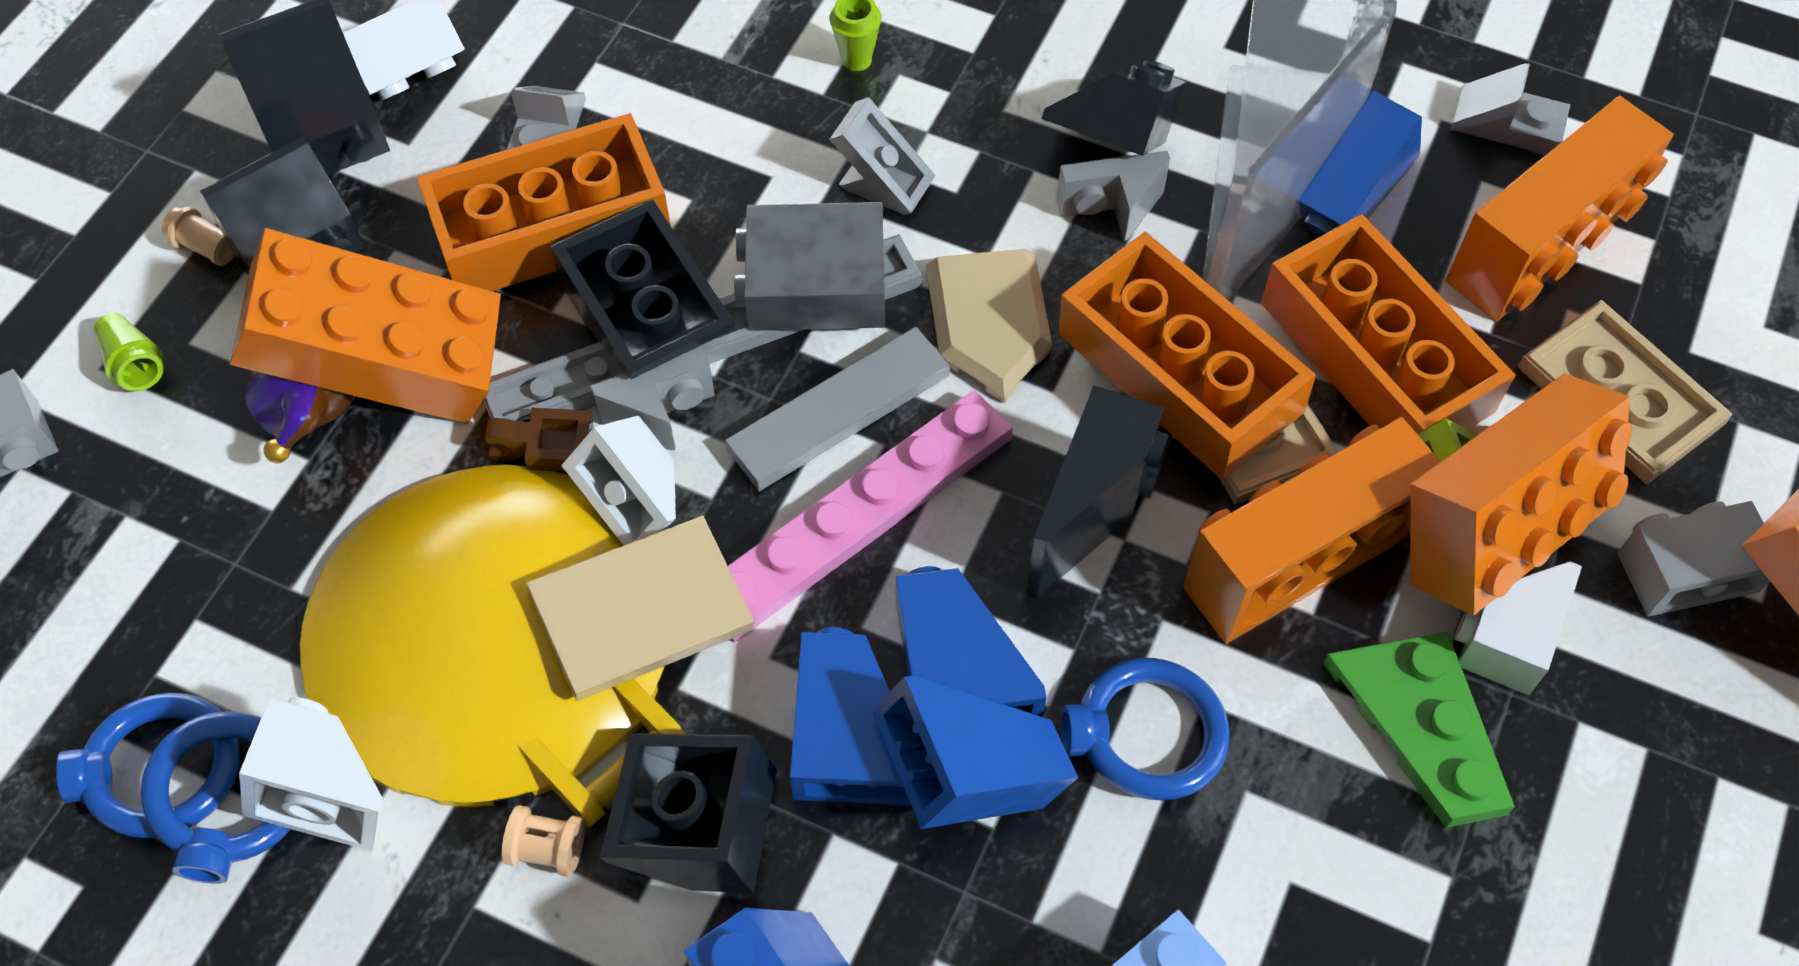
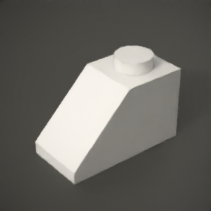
[561,416,676,546]
[1454,562,1582,695]

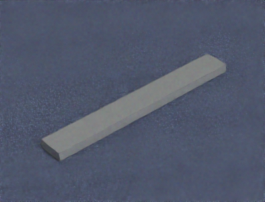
[483,234,922,422]

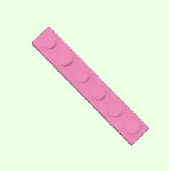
[728,389,1013,643]

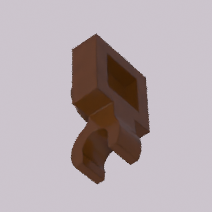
[485,407,593,472]

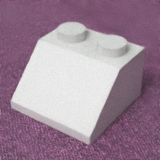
[343,0,465,101]
[239,697,383,851]

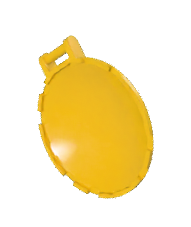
[300,465,686,828]

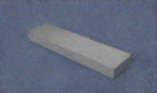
[725,327,950,492]

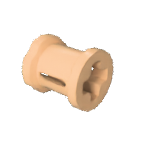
[502,805,585,877]

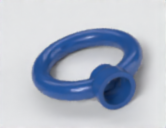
[1061,657,1230,801]
[56,693,241,838]
[140,711,291,884]

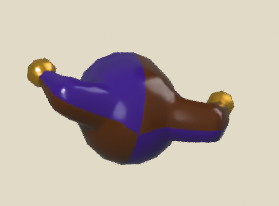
[244,371,353,464]

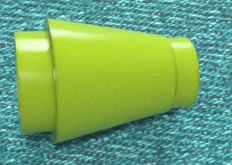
[829,0,882,71]
[93,313,164,391]

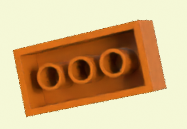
[1445,95,1674,322]
[417,113,671,291]
[1261,214,1516,434]
[230,228,501,424]
[1059,231,1316,480]
[1410,373,1632,616]
[1183,417,1441,644]

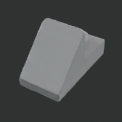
[1450,64,1571,155]
[507,86,586,149]
[829,97,936,215]
[1057,151,1170,241]
[591,347,715,450]

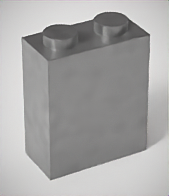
[734,202,885,331]

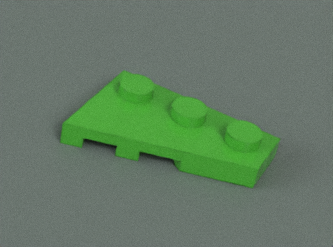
[1323,631,1515,828]

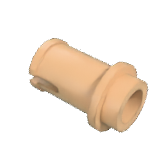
[162,207,234,266]

